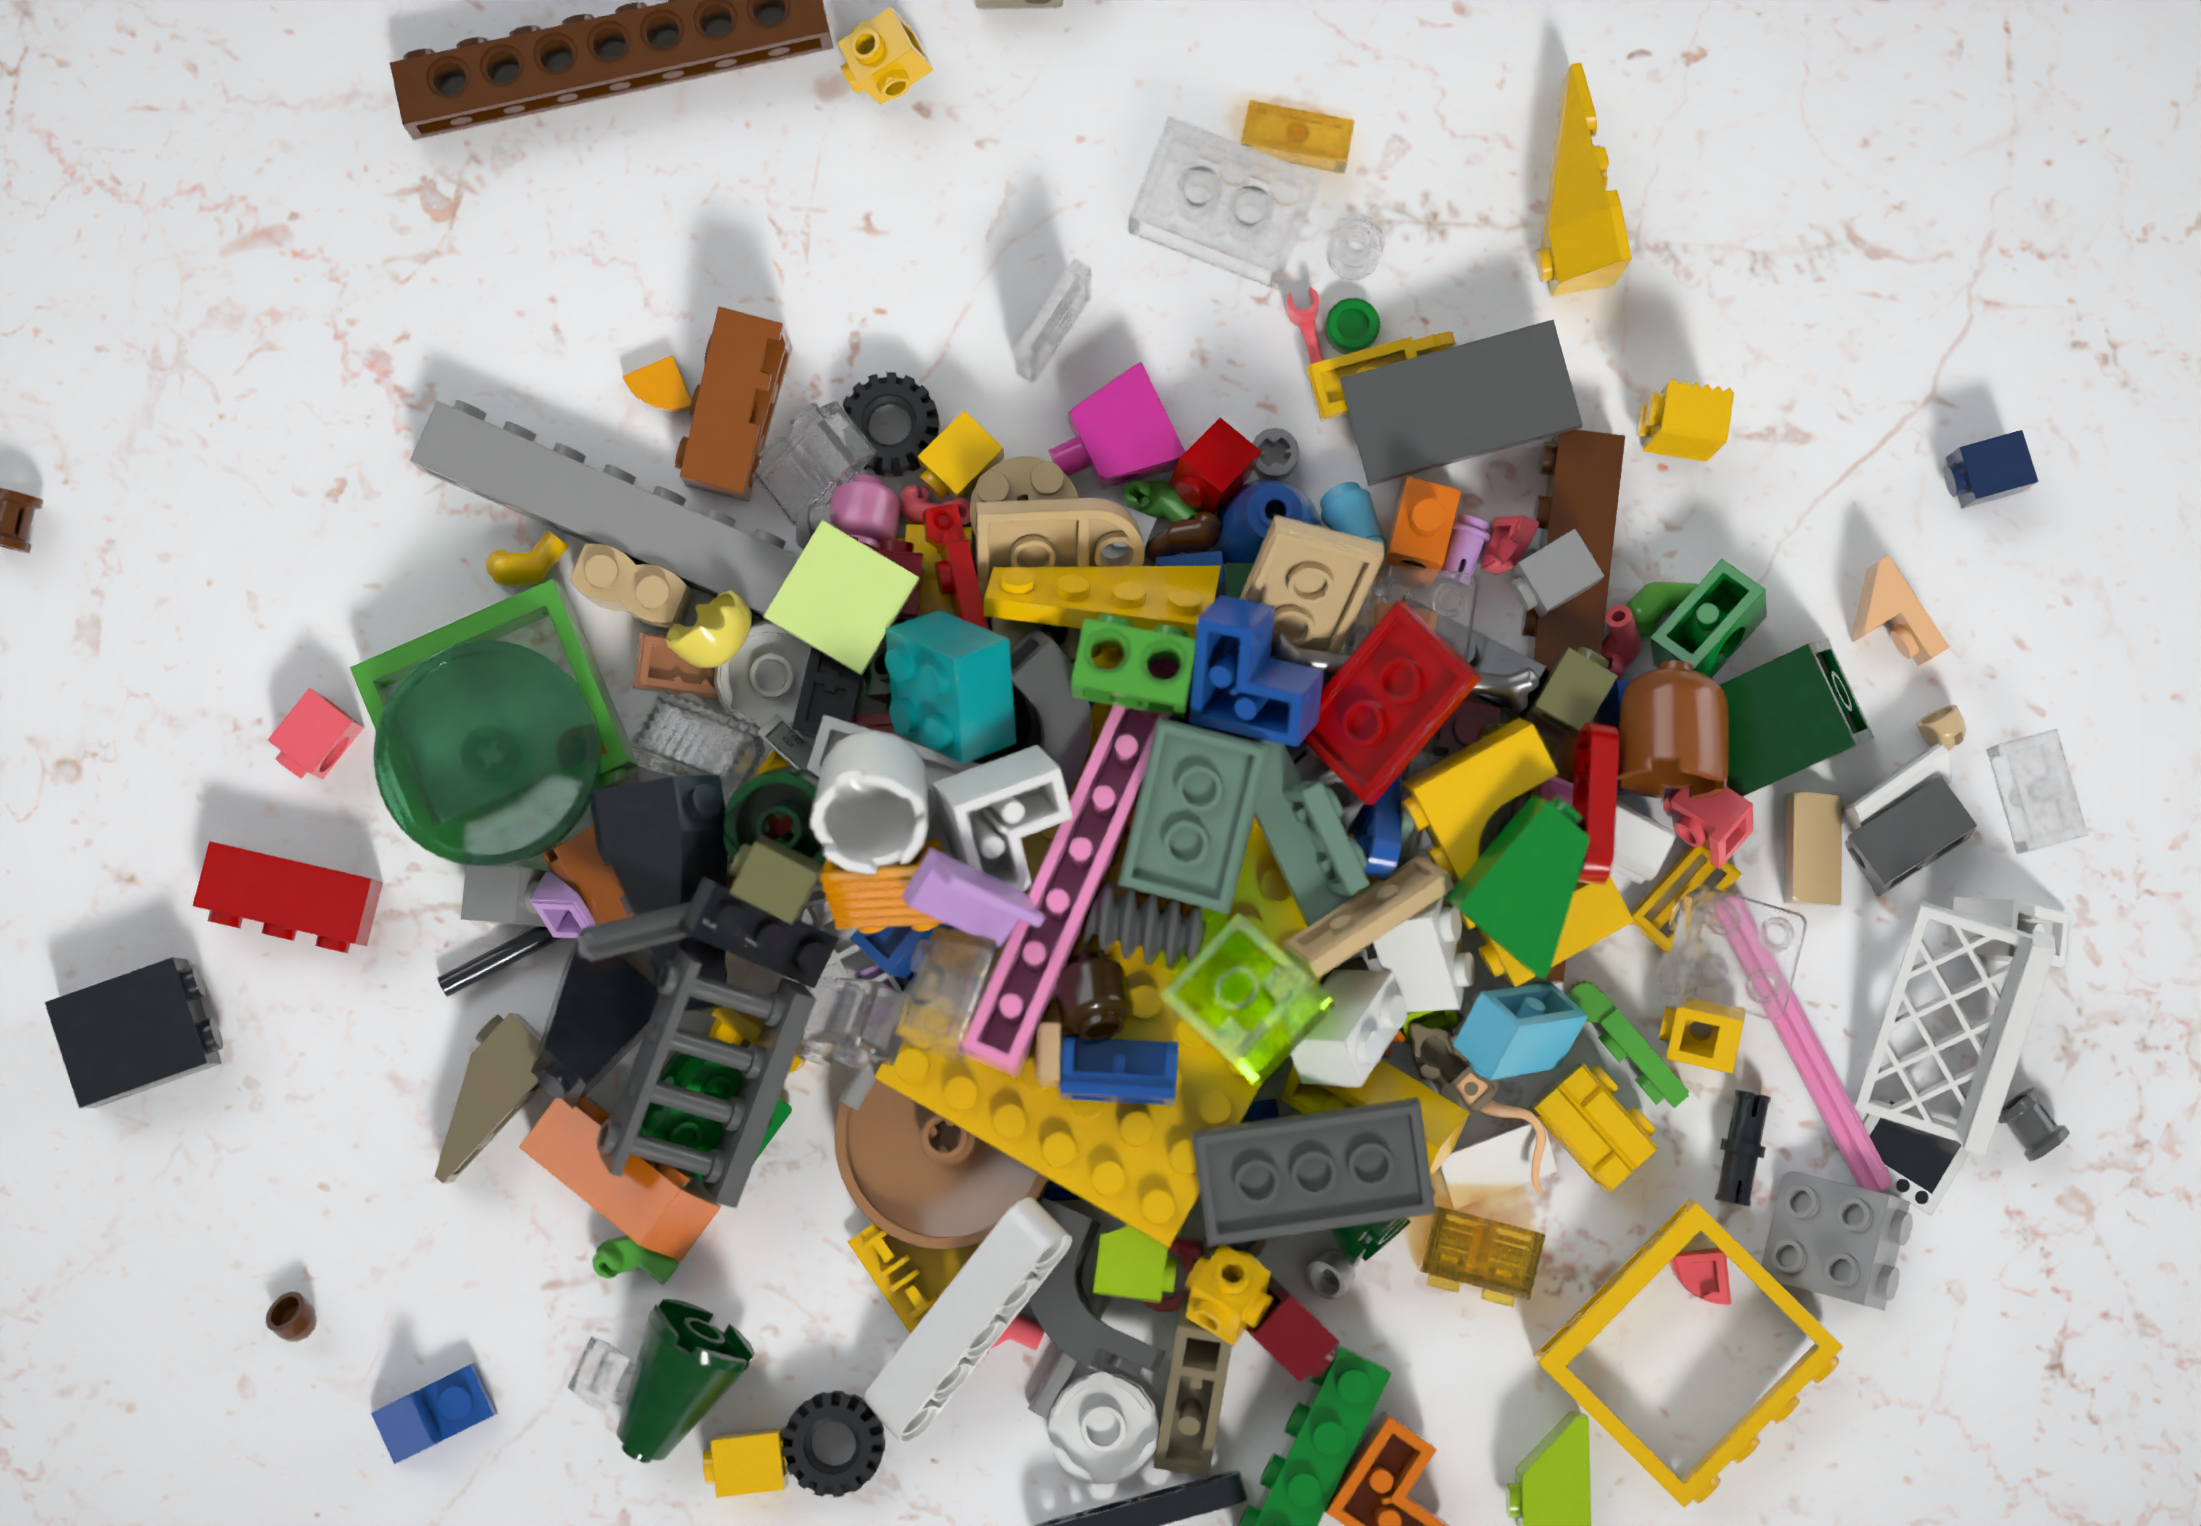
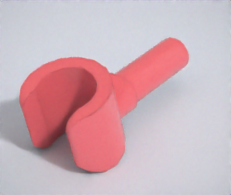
[1286,287,1324,364]

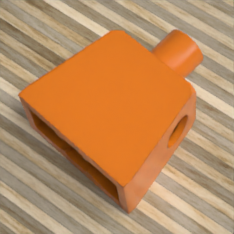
[1378,476,1461,591]

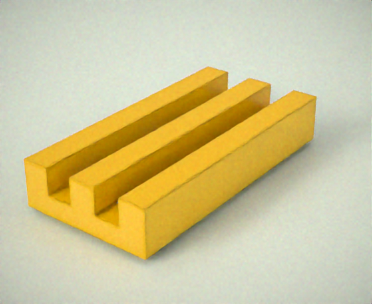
[1629,846,1742,955]

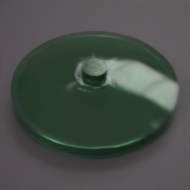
[373,640,602,867]

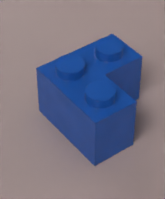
[1189,595,1324,747]

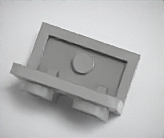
[1761,1171,1912,1311]

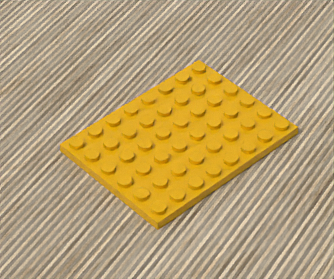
[874,702,1379,1248]

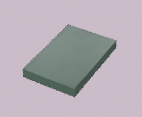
[1118,718,1272,914]

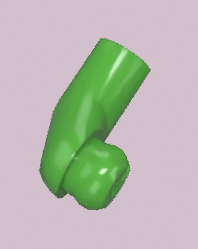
[1626,582,1698,637]

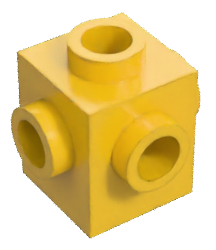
[837,7,934,105]
[1185,1245,1272,1346]

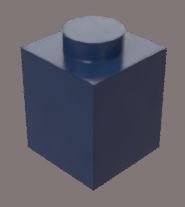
[1944,430,2039,509]

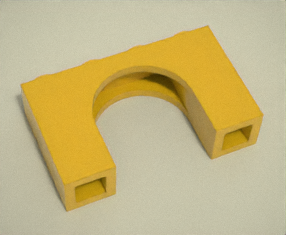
[1401,718,1634,987]

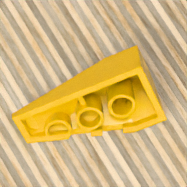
[1535,62,1632,296]

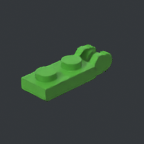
[1566,980,1690,1108]

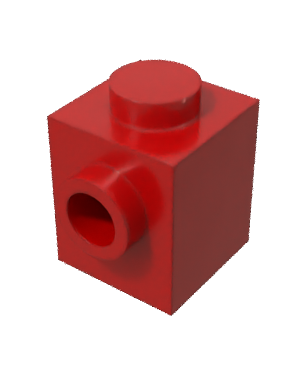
[1168,417,1262,514]

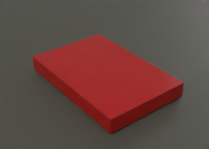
[1303,600,1482,805]

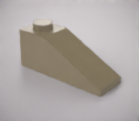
[435,1013,542,1184]
[1153,1290,1232,1478]

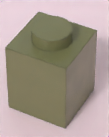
[1528,647,1618,739]
[729,835,824,924]

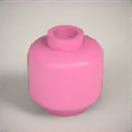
[829,475,901,549]

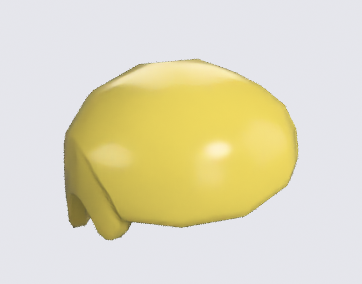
[665,590,752,668]

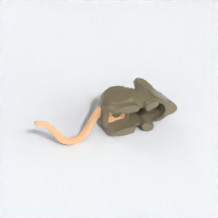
[1409,1023,1546,1194]

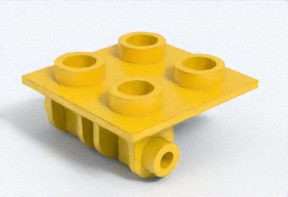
[847,1223,981,1334]

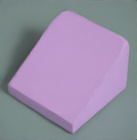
[530,872,596,938]

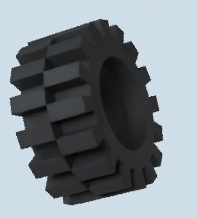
[839,372,940,477]
[781,1390,885,1498]

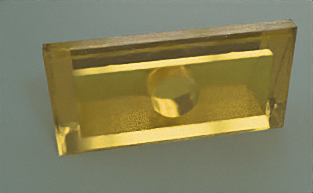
[1239,100,1355,174]

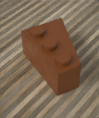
[675,306,792,502]

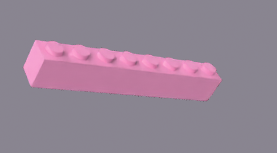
[961,657,1193,1078]

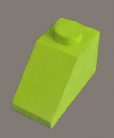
[1506,1411,1591,1526]

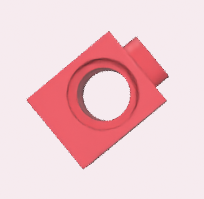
[268,688,364,779]

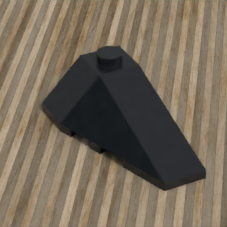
[589,775,728,1012]

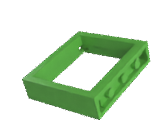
[350,579,640,857]

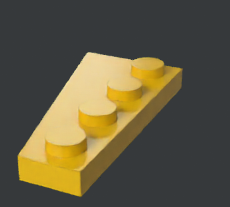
[983,566,1221,639]

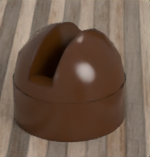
[266,1292,317,1342]

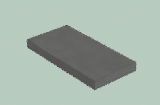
[1340,319,1583,486]
[1191,1097,1436,1247]

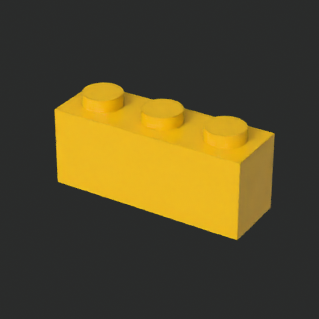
[1280,1059,1469,1177]

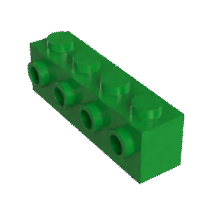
[1237,1344,1391,1526]

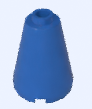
[1215,479,1322,565]

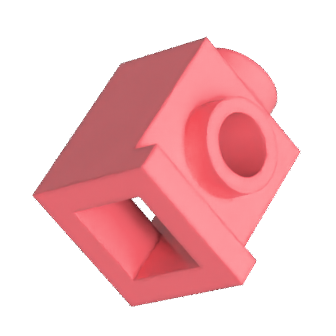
[1663,787,1753,869]

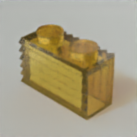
[1416,1205,1545,1307]

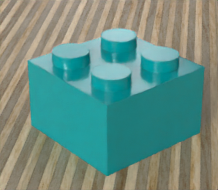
[885,610,1016,764]

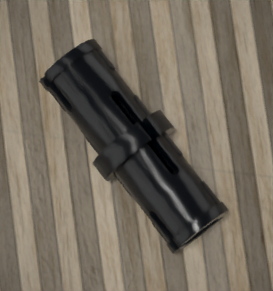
[1714,1090,1771,1207]

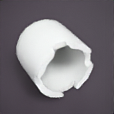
[810,730,928,874]

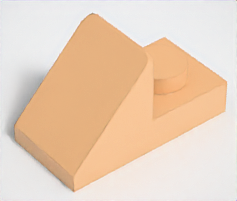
[1852,555,1950,666]

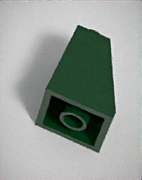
[1720,638,1874,797]

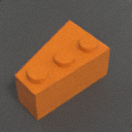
[519,1096,721,1261]

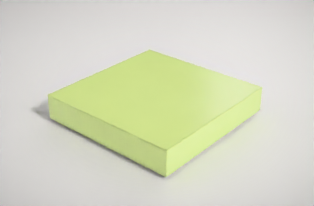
[764,520,920,676]

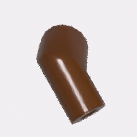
[1146,511,1222,563]

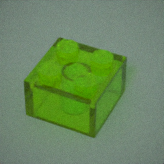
[1159,913,1336,1089]

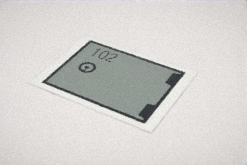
[757,714,814,771]

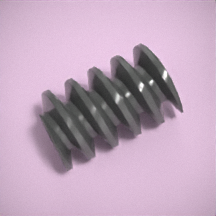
[1083,881,1207,976]

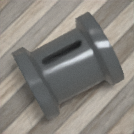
[1998,1087,2070,1161]

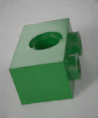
[1650,558,1767,678]

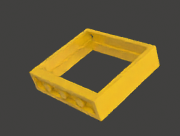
[1533,1197,1843,1508]

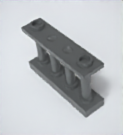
[597,946,816,1208]

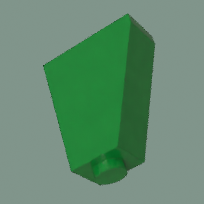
[1445,794,1590,980]

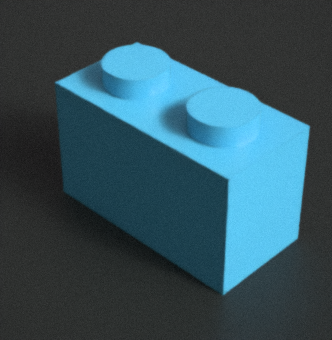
[1452,982,1589,1080]

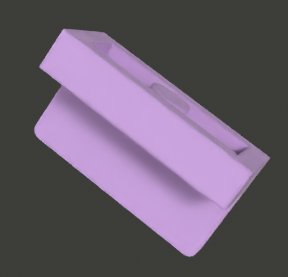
[901,848,1045,948]

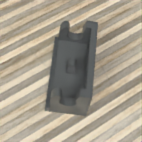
[1847,776,1977,897]

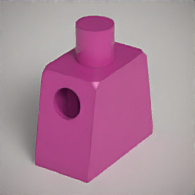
[1048,362,1185,489]

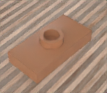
[633,632,719,700]

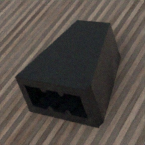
[530,940,660,1108]

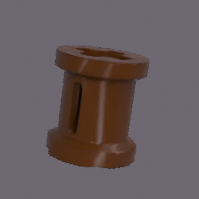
[0,488,44,553]

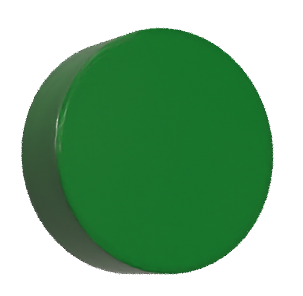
[1325,298,1380,354]

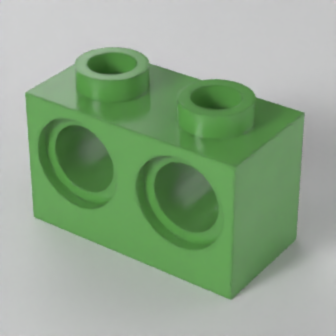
[1071,615,1196,718]

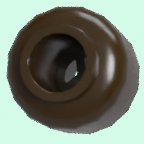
[1054,952,1134,1041]

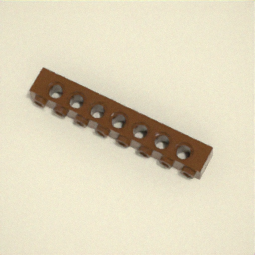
[389,0,834,140]

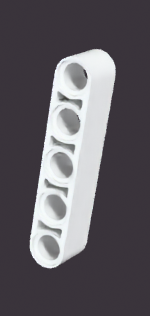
[863,1197,1072,1443]

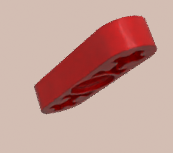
[1572,722,1619,885]

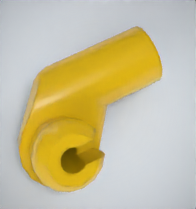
[486,530,569,587]

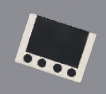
[1842,1094,1970,1217]

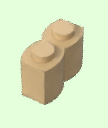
[570,544,694,632]

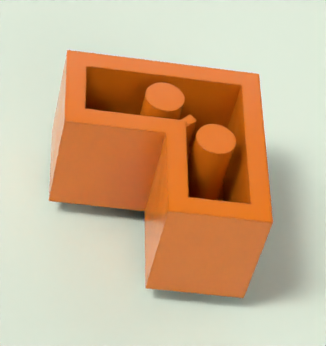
[1325,1411,1449,1526]

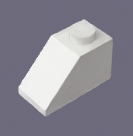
[1947,897,2070,968]

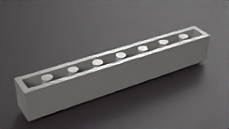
[409,400,800,619]

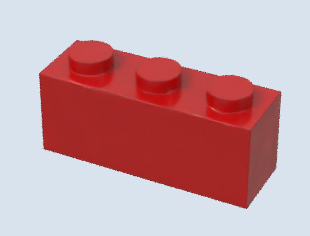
[193,841,383,953]

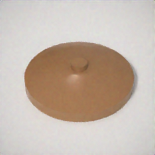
[834,1069,1050,1249]

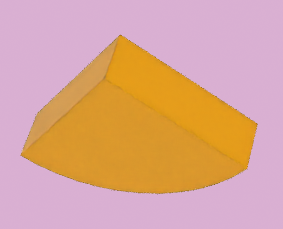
[622,355,692,412]

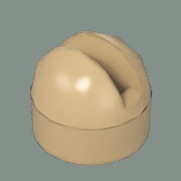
[1916,705,1966,751]

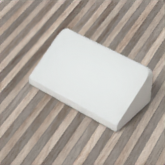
[1842,744,1952,831]
[1438,1119,1558,1210]

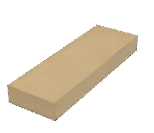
[1282,855,1455,979]

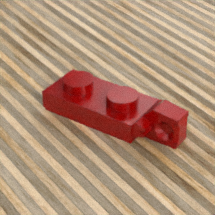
[923,503,989,630]

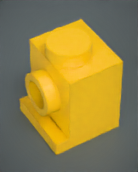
[1659,995,1746,1074]

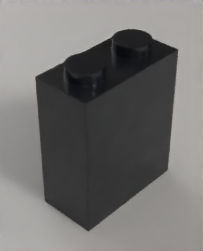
[44,957,223,1108]

